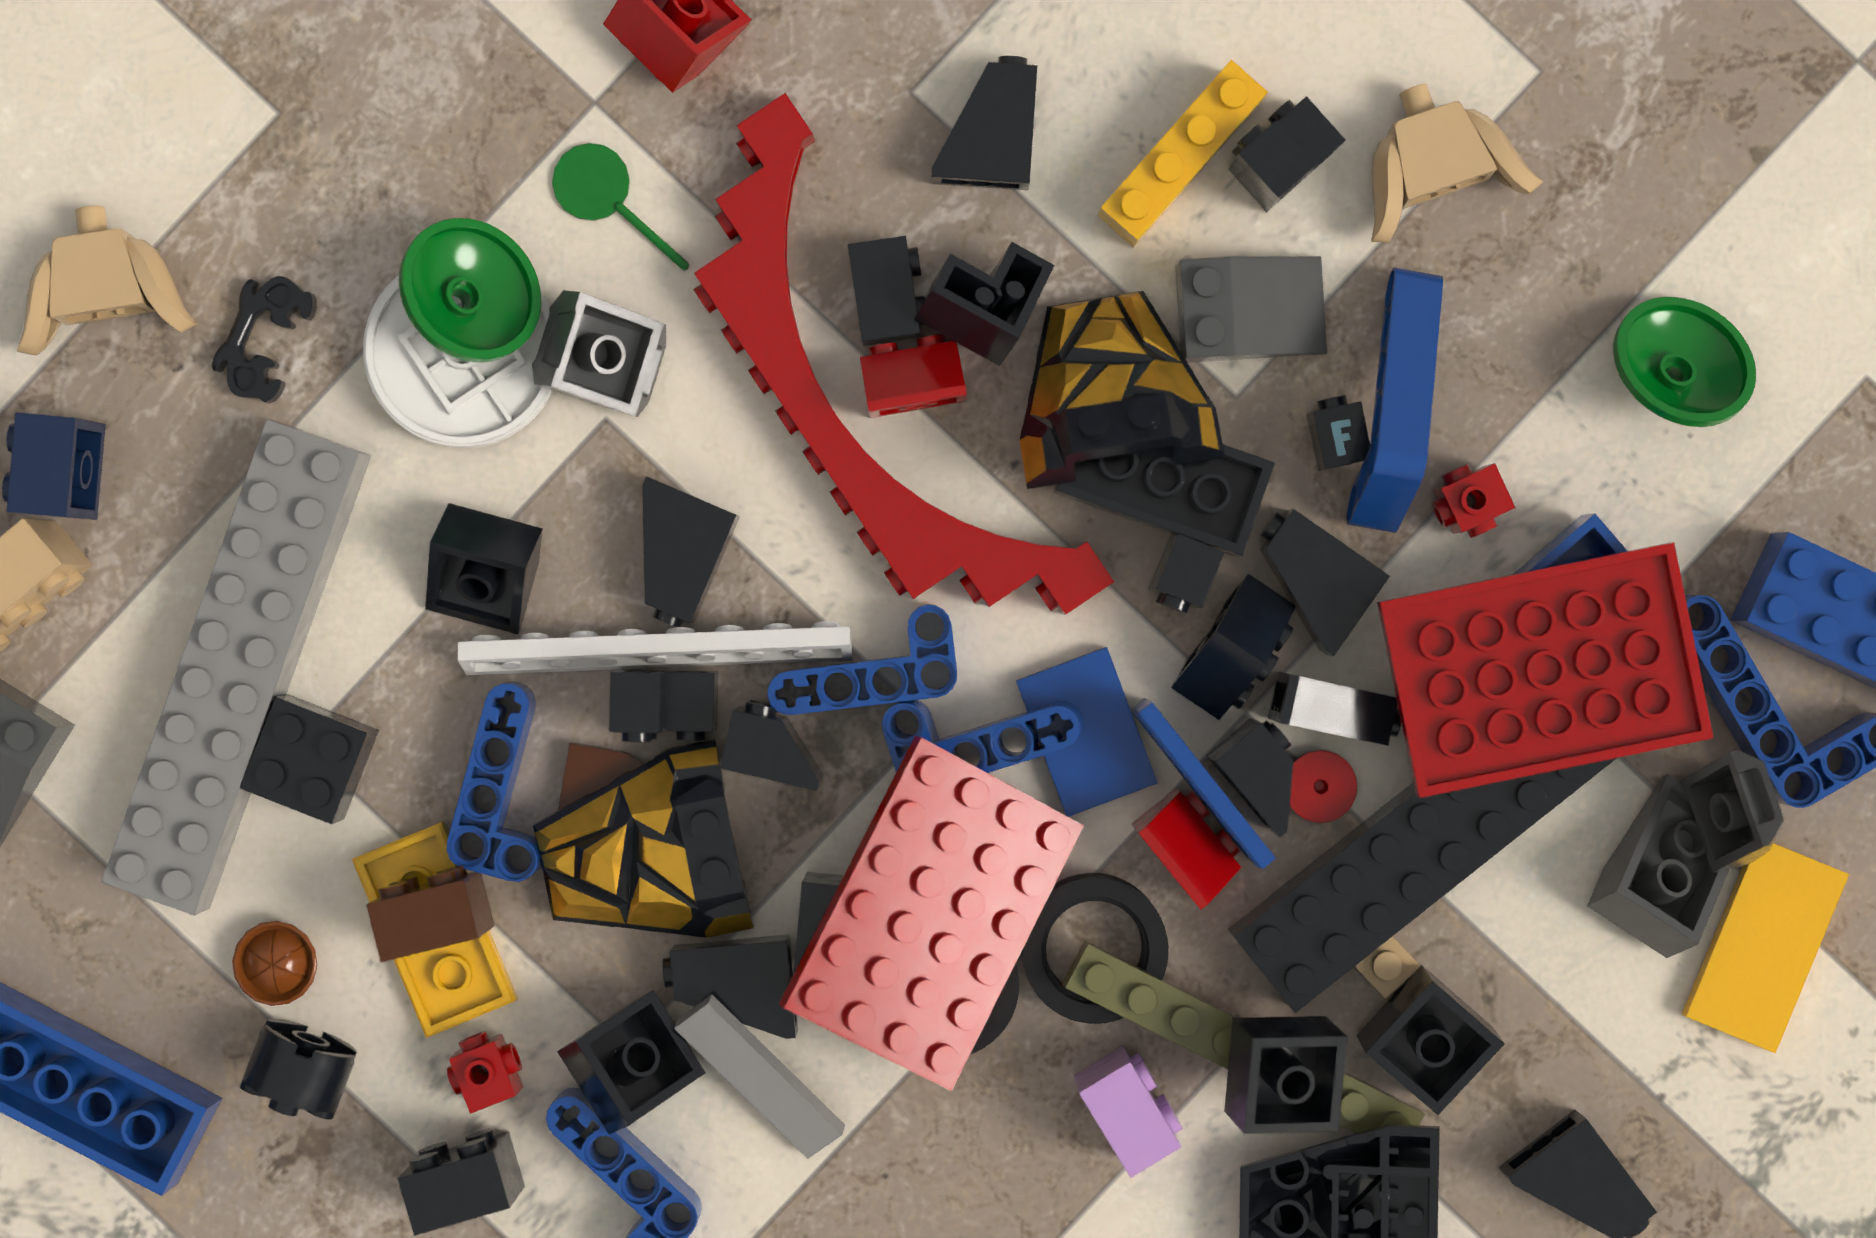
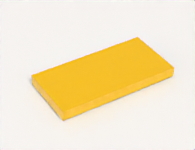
[352,821,518,1038]
[1682,843,1849,1053]

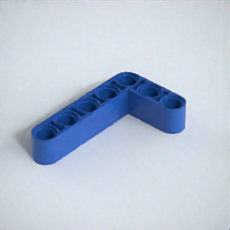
[1346,267,1443,533]
[1685,595,1876,808]

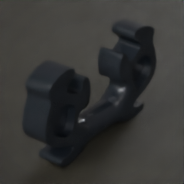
[212,276,317,404]

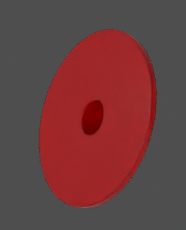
[1290,750,1357,823]

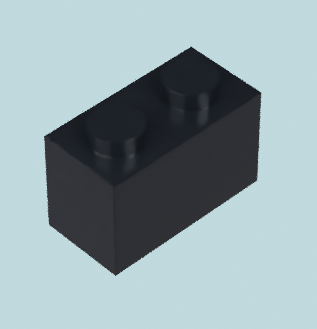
[848,236,925,346]
[1148,534,1225,613]

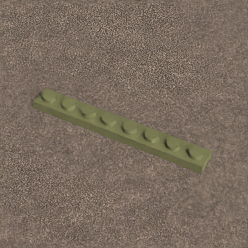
[1062,940,1425,1134]

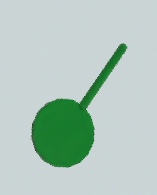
[552,143,689,270]

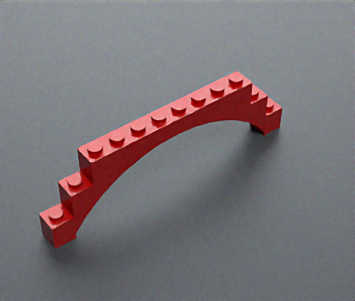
[693,93,1114,615]

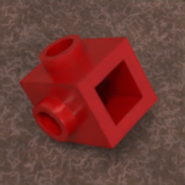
[1432,463,1516,538]
[447,1031,523,1114]

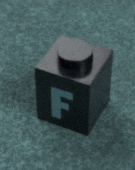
[1307,395,1370,471]

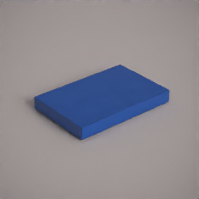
[1016,647,1158,817]

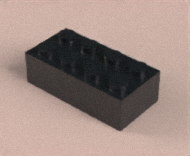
[1053,444,1275,557]

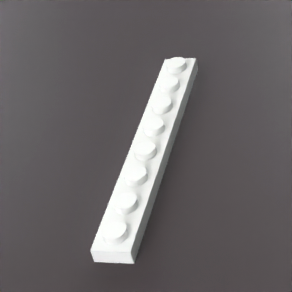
[458,621,852,675]

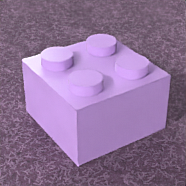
[1074,1046,1183,1178]

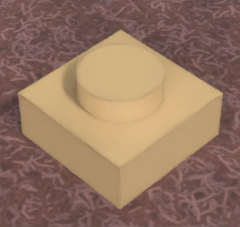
[1354,936,1420,999]

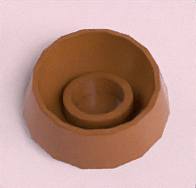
[232,921,317,1006]

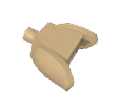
[1371,84,1544,242]
[17,206,197,355]

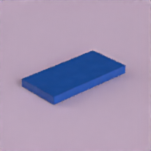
[1131,698,1276,869]

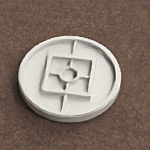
[363,275,553,448]

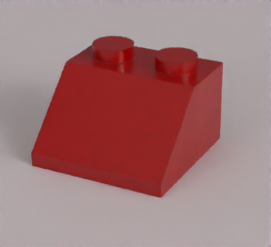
[603,0,752,93]
[860,334,967,418]
[1131,788,1242,910]

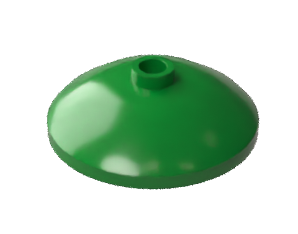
[399,218,541,362]
[1613,297,1756,427]

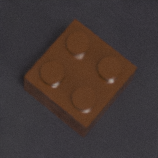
[366,865,495,962]

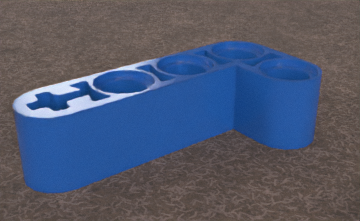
[767,605,957,715]
[447,682,541,882]
[882,700,1084,773]
[546,1087,702,1238]

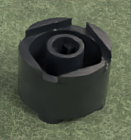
[240,1019,357,1120]

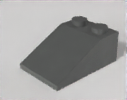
[1175,256,1327,363]
[0,679,75,847]
[1587,774,1729,958]

